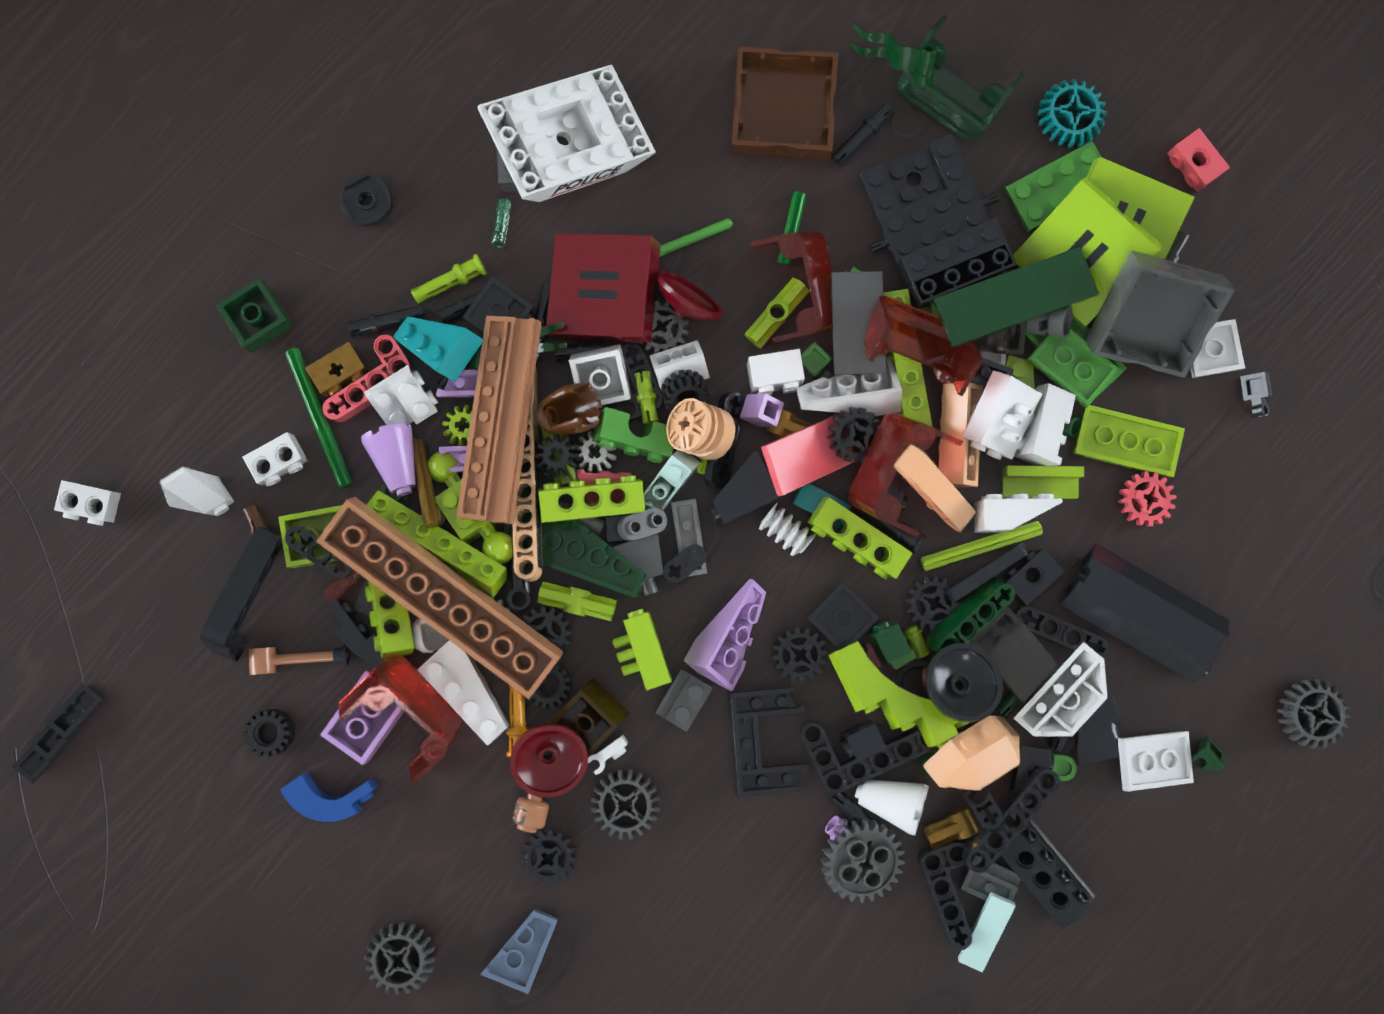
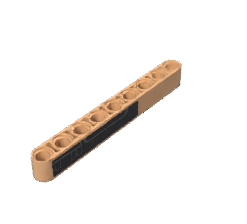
[513,367,543,582]

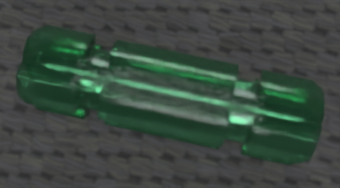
[491,198,511,248]

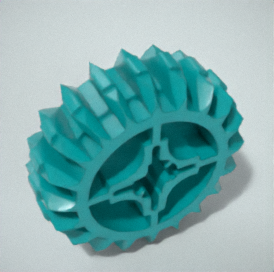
[1037,79,1107,148]

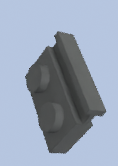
[655,668,713,732]
[959,854,1021,901]

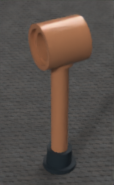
[249,645,349,675]

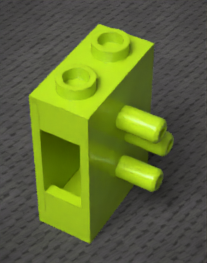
[612,609,672,690]

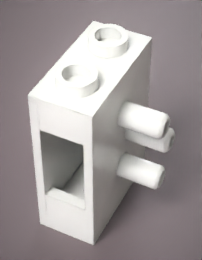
[963,371,1042,460]

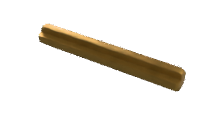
[413,438,439,527]

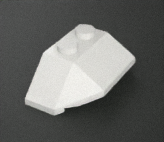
[1014,642,1107,737]

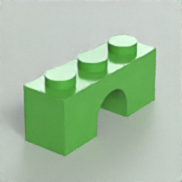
[592,407,673,463]

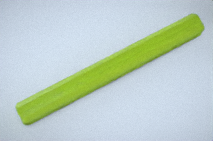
[920,521,1043,571]

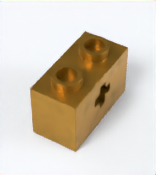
[305,342,370,397]

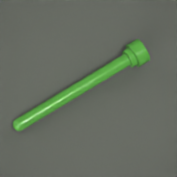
[660,218,733,257]

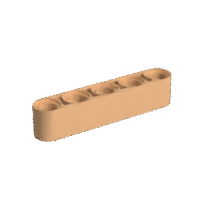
[894,445,976,533]

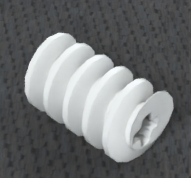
[759,503,816,556]

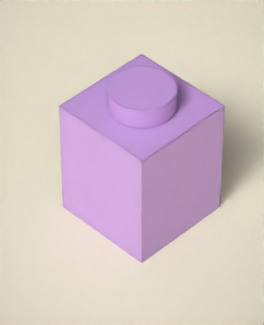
[740,393,784,427]

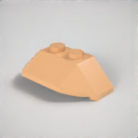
[923,716,1020,790]

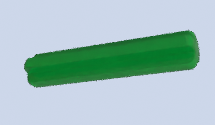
[778,191,806,265]

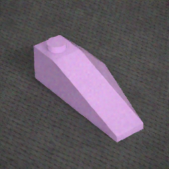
[684,579,766,691]

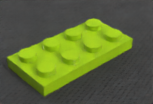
[1073,405,1185,478]

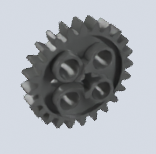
[821,819,905,903]

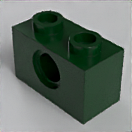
[868,621,912,663]

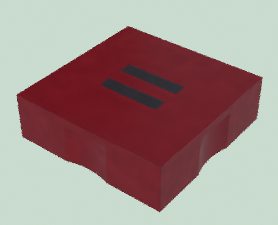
[546,234,661,343]

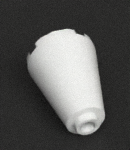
[855,779,929,836]

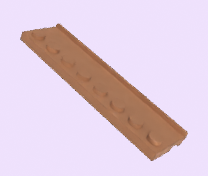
[457,316,542,524]

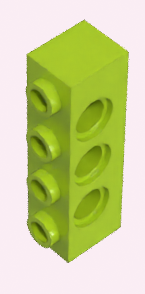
[538,475,645,523]
[807,497,913,579]
[363,577,414,659]

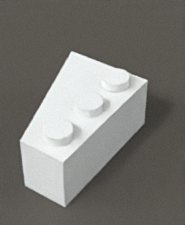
[1014,383,1076,466]

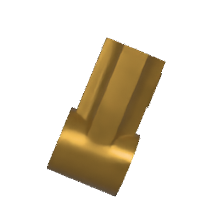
[765,409,812,438]
[923,806,979,848]

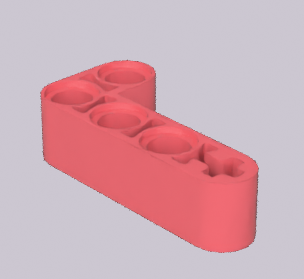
[323,335,415,423]

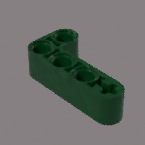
[927,577,1015,655]

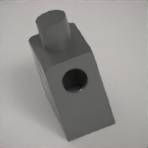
[613,533,664,596]

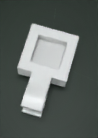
[588,734,628,775]

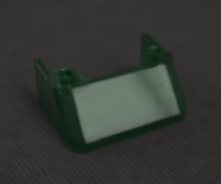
[898,15,1026,142]

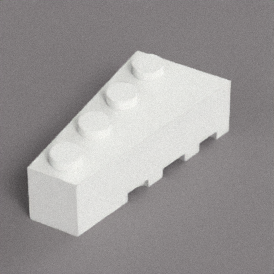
[418,640,510,746]

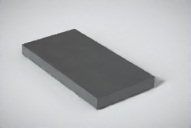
[831,271,886,375]

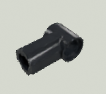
[506,561,533,612]

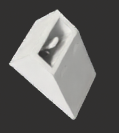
[974,494,1062,533]

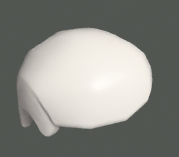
[411,618,447,653]

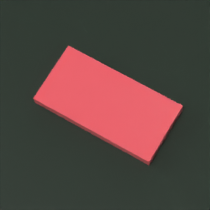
[761,414,854,496]

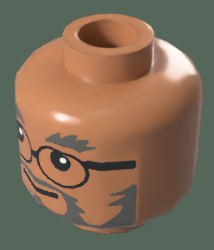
[513,793,549,833]

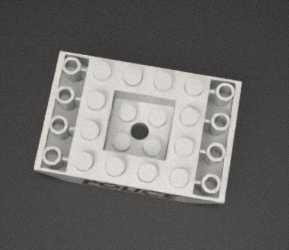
[477,65,655,202]

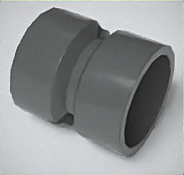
[1027,306,1073,338]

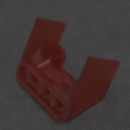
[749,231,833,344]
[864,295,983,397]
[848,413,963,537]
[338,654,463,785]

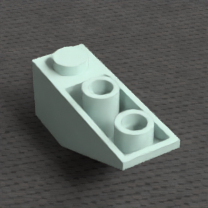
[644,450,700,521]

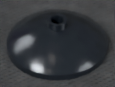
[926,643,1003,722]

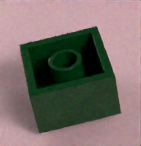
[216,278,295,353]

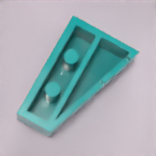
[393,316,484,382]

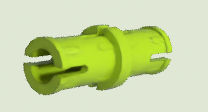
[634,371,659,424]

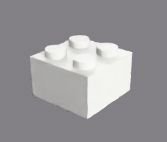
[569,344,632,405]
[747,349,805,396]

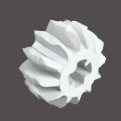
[576,431,616,473]

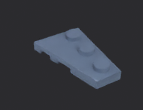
[480,909,559,994]

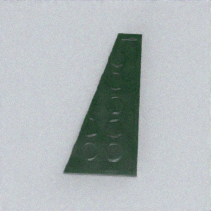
[503,487,647,599]

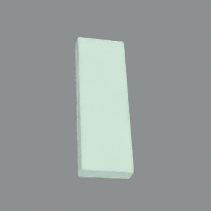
[958,892,1016,972]

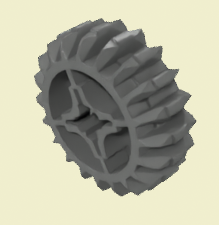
[1277,679,1351,749]
[591,769,660,840]
[364,922,436,995]

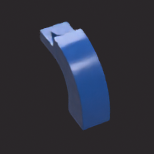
[280,772,379,822]

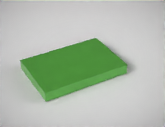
[1027,329,1120,408]

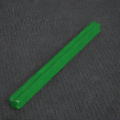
[285,347,353,488]

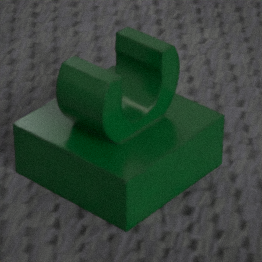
[1191,736,1225,772]

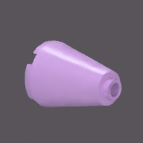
[361,422,416,496]

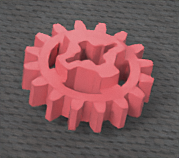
[1118,471,1176,527]

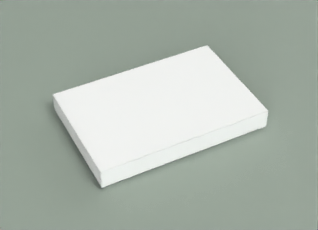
[1118,731,1194,791]

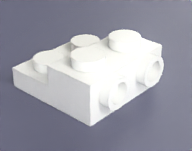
[364,365,438,425]

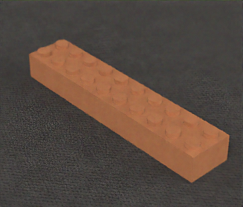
[316,497,564,699]

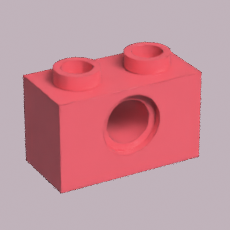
[1167,128,1230,192]

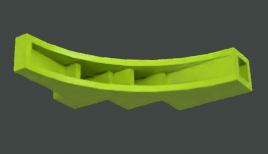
[829,641,969,749]

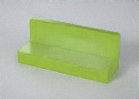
[1002,466,1084,499]

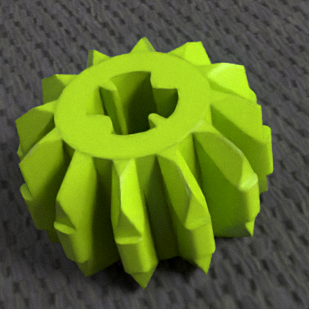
[442,405,472,446]

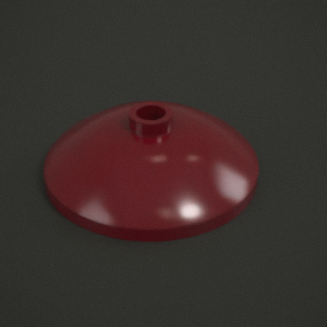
[657,270,723,321]
[510,724,588,798]

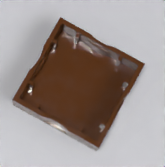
[731,46,838,160]

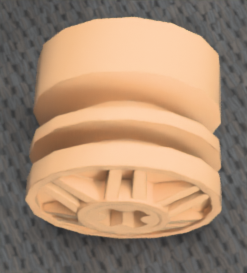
[666,398,735,460]

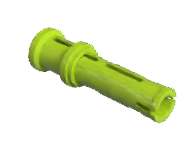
[411,254,487,304]

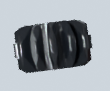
[535,434,579,478]

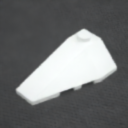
[796,356,902,416]
[160,467,234,516]

